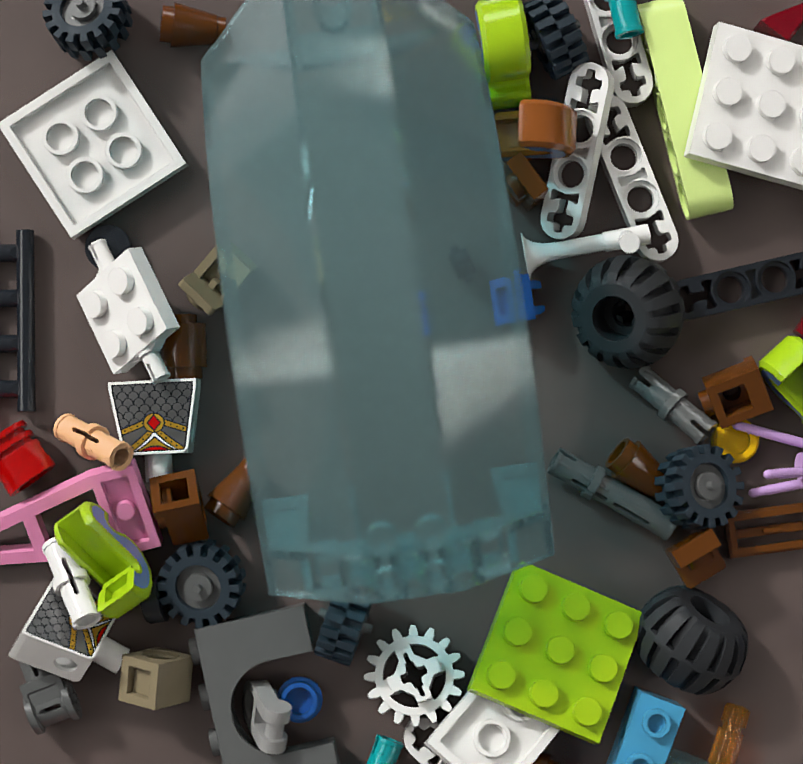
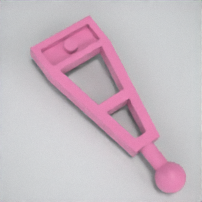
[0,458,163,565]

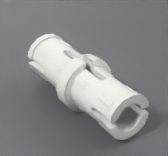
[42,537,101,630]

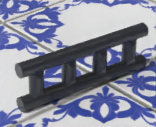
[0,229,36,412]

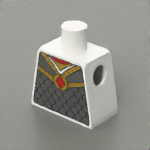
[108,378,201,482]
[8,574,130,682]

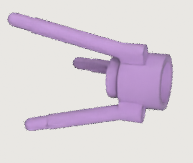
[732,422,803,497]

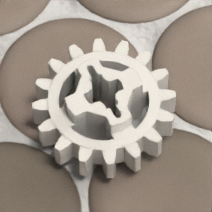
[364,625,465,727]

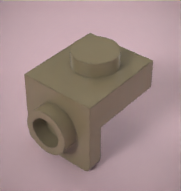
[178,237,260,315]

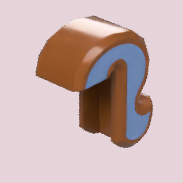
[491,99,577,162]

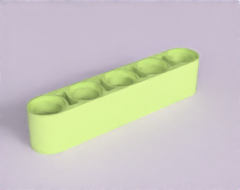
[637,0,734,220]

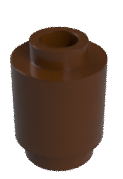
[161,314,207,379]

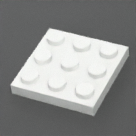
[684,22,803,190]
[0,50,188,240]

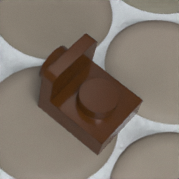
[664,528,726,588]

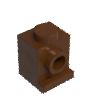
[697,355,774,429]
[149,469,209,546]

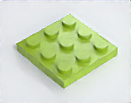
[467,559,643,745]

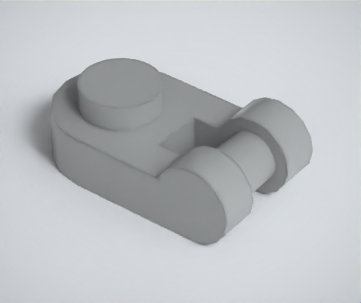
[242,680,292,754]

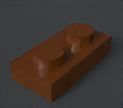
[500,151,549,212]

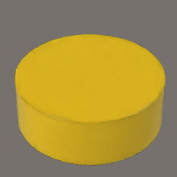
[711,420,759,463]

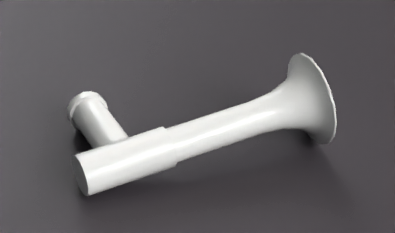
[521,224,651,278]

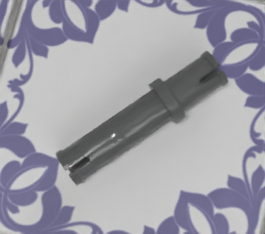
[546,447,677,541]

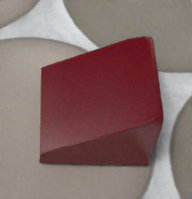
[753,3,803,42]

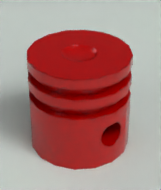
[0,420,56,497]

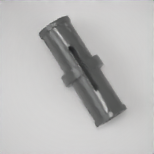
[629,365,718,445]

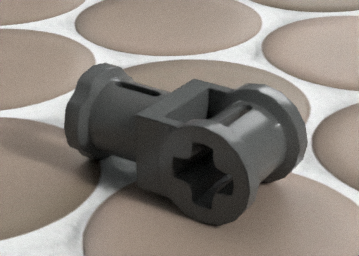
[9,649,82,735]

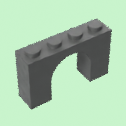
[189,602,340,764]

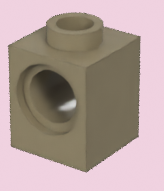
[118,647,193,710]

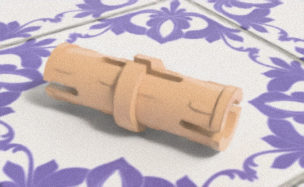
[53,413,134,471]

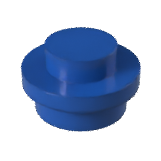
[278,676,323,723]

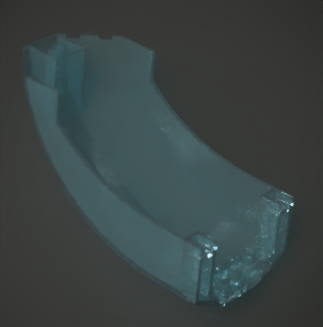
[201,0,555,604]

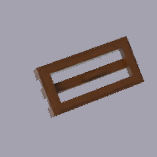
[724,502,803,559]

